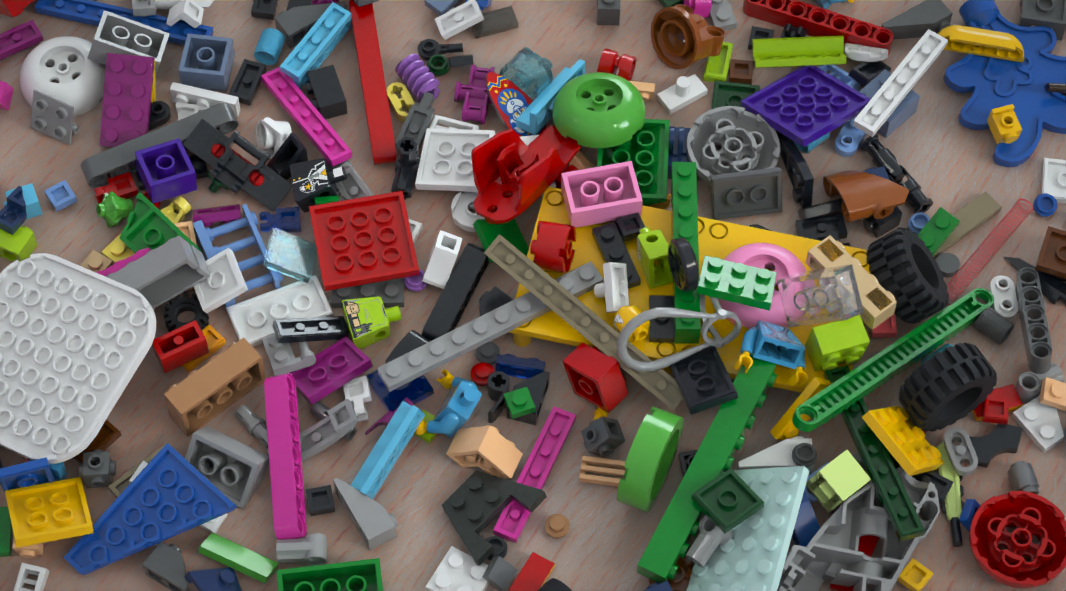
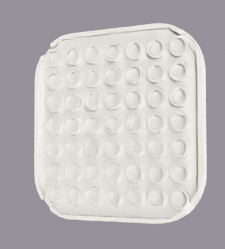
[0,253,156,464]

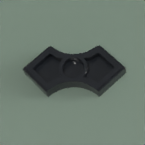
[969,423,1022,468]

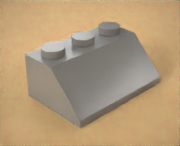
[185,426,269,509]

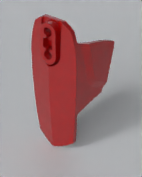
[471,126,582,224]

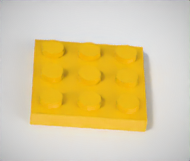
[862,405,945,476]
[5,477,94,548]

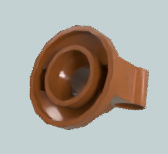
[651,4,725,69]

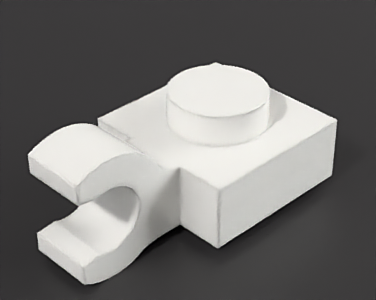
[343,376,372,422]

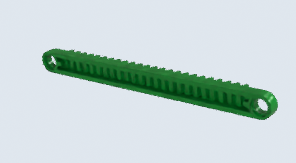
[792,288,994,432]

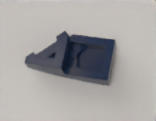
[0,186,27,235]

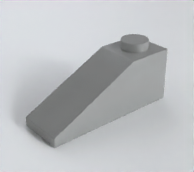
[333,478,398,550]

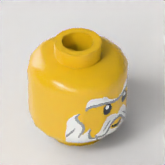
[614,305,650,342]

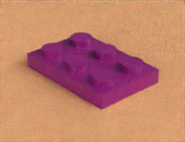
[290,337,373,405]

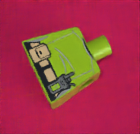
[342,297,402,349]

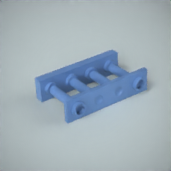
[193,204,283,307]

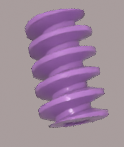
[395,54,440,103]

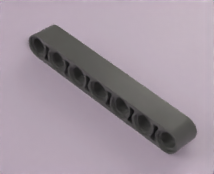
[81,103,239,188]

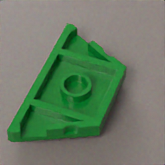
[120,192,201,253]

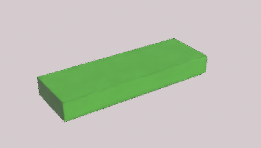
[198,532,279,584]

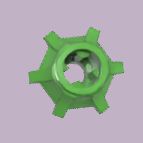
[96,192,134,227]

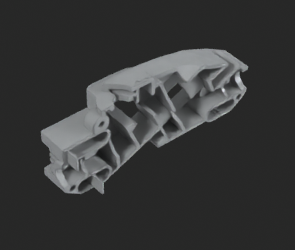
[777,466,940,591]

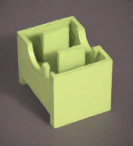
[806,450,871,513]

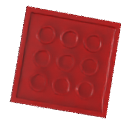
[309,191,419,291]

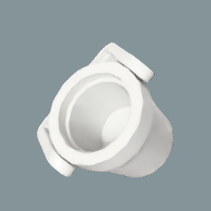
[256,118,292,159]

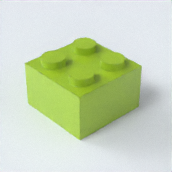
[805,315,870,372]

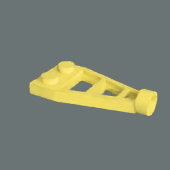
[102,196,192,264]

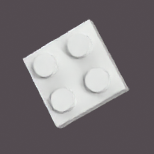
[194,248,248,313]
[425,546,489,591]

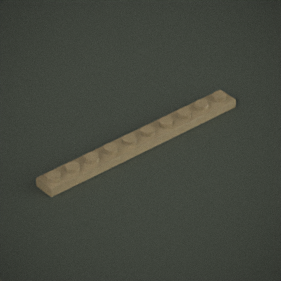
[484,234,683,411]

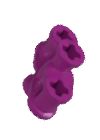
[454,64,495,125]

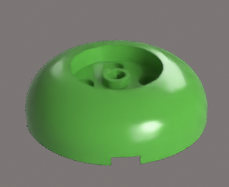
[552,72,646,148]

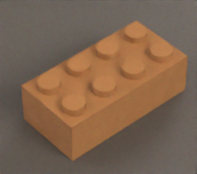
[164,337,266,437]

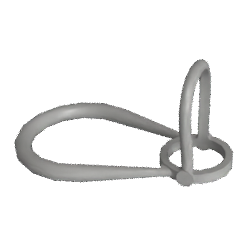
[616,294,741,372]

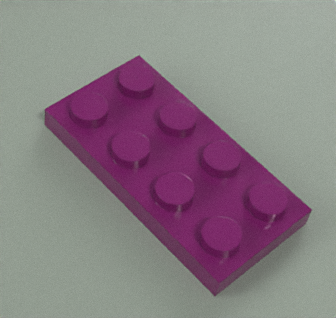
[99,53,155,147]

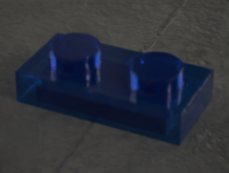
[495,354,546,379]

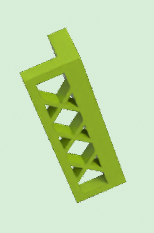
[752,35,847,68]

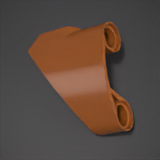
[823,171,909,222]

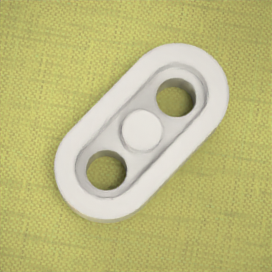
[989,275,1018,321]

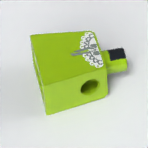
[637,228,673,289]

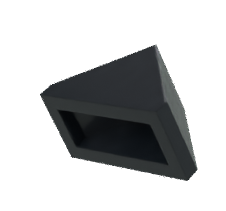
[267,133,308,180]

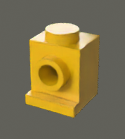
[987,104,1022,144]

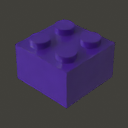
[135,138,197,204]

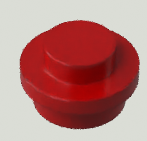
[470,362,495,386]

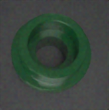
[427,54,450,76]

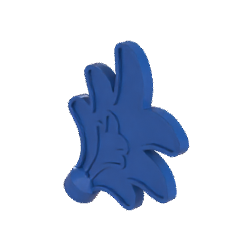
[943,0,1066,167]

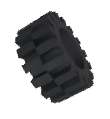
[163,293,209,332]

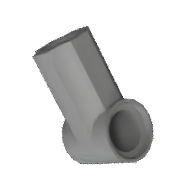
[1015,363,1065,403]
[685,515,732,568]
[276,533,327,566]

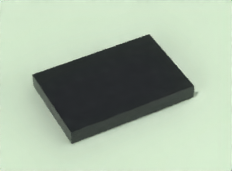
[669,346,738,415]

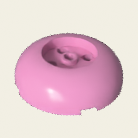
[717,243,811,328]

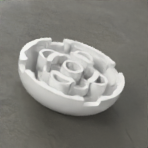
[19,36,106,117]

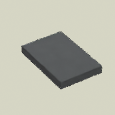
[710,167,782,220]

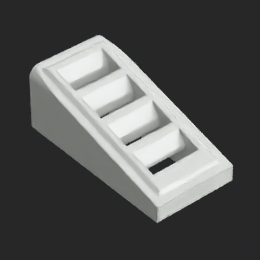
[13,563,49,591]

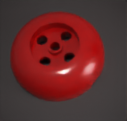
[969,491,1066,589]

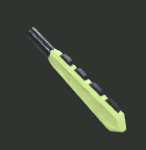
[935,441,965,547]

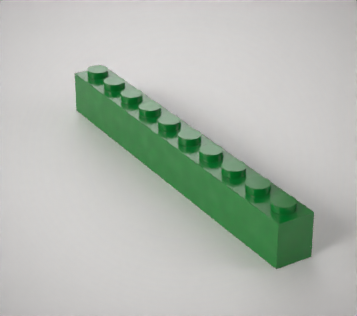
[637,355,778,583]

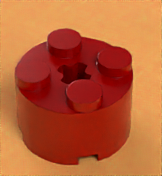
[530,221,576,273]

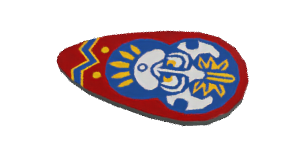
[485,72,546,137]

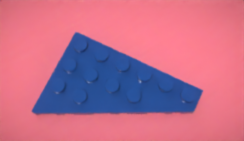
[63,443,237,576]

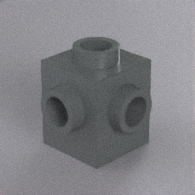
[581,417,625,456]
[79,450,116,488]

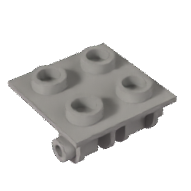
[31,89,79,145]

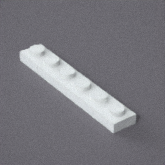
[853,29,948,137]

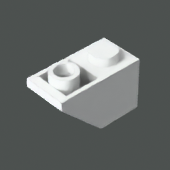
[422,230,463,289]

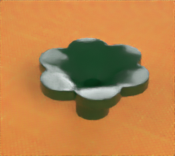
[207,170,230,193]

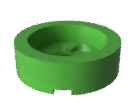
[617,407,684,512]

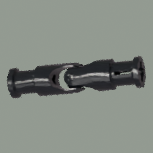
[861,134,933,213]

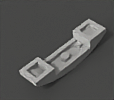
[266,399,359,461]

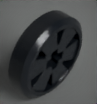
[668,237,699,293]

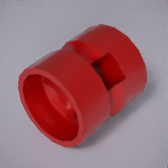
[597,48,637,81]

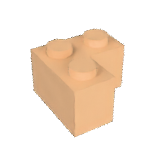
[446,425,523,479]

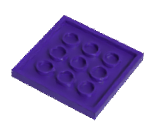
[741,65,871,147]

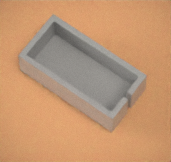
[106,236,211,309]

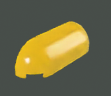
[938,25,1024,63]

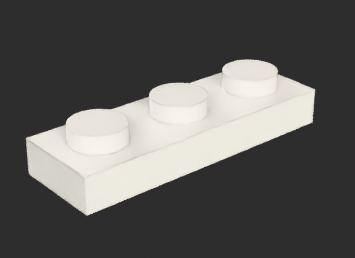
[170,82,241,117]

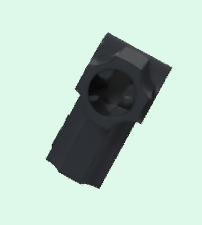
[391,137,421,200]

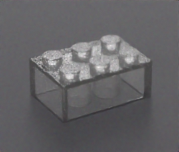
[777,264,864,328]

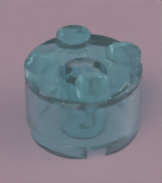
[500,47,553,101]

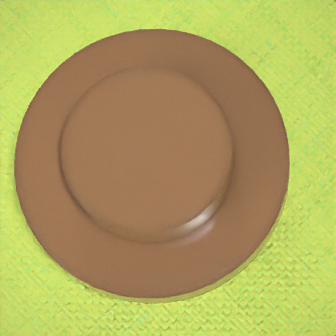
[544,514,570,539]

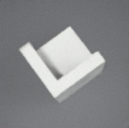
[166,0,204,28]

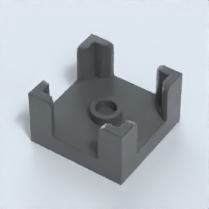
[1018,0,1066,40]

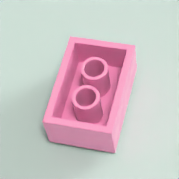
[561,161,643,228]

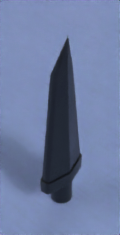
[1004,257,1066,305]

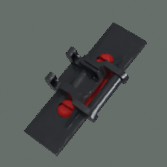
[183,119,293,212]

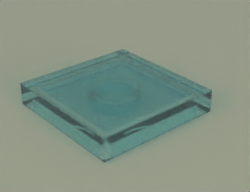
[263,228,317,283]

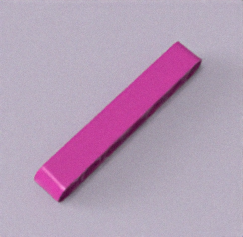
[264,373,307,540]

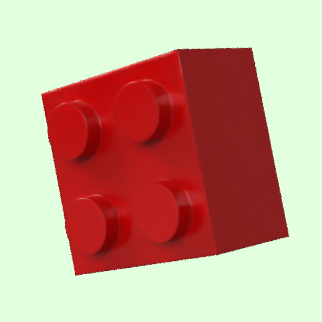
[562,342,628,413]

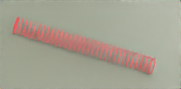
[947,198,1033,305]

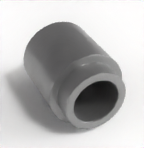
[1007,461,1040,495]

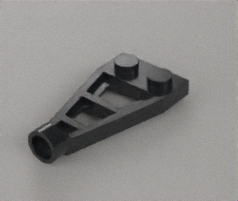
[775,130,814,208]

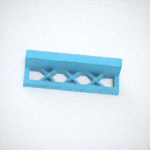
[280,2,352,90]
[516,59,585,135]
[350,401,425,499]

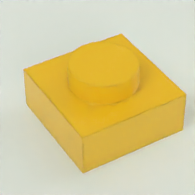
[897,558,934,591]

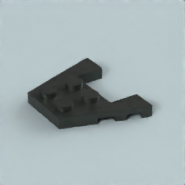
[442,470,547,566]

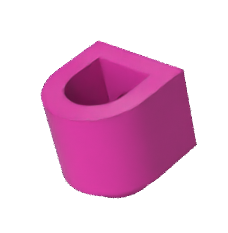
[684,0,712,18]

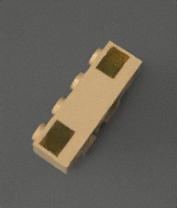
[806,235,897,330]

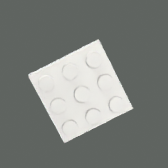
[415,128,496,192]

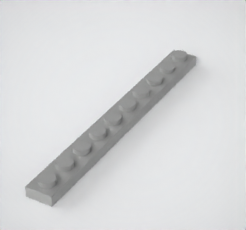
[377,261,604,392]

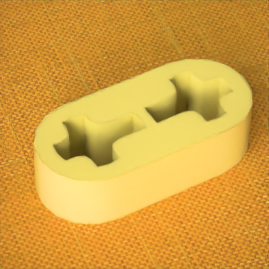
[386,82,414,122]

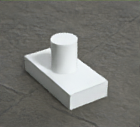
[657,74,708,115]
[594,262,629,313]

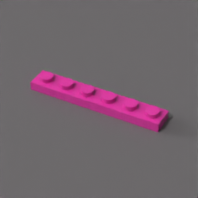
[261,67,352,167]
[493,406,576,544]

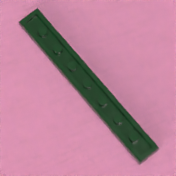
[823,365,925,542]

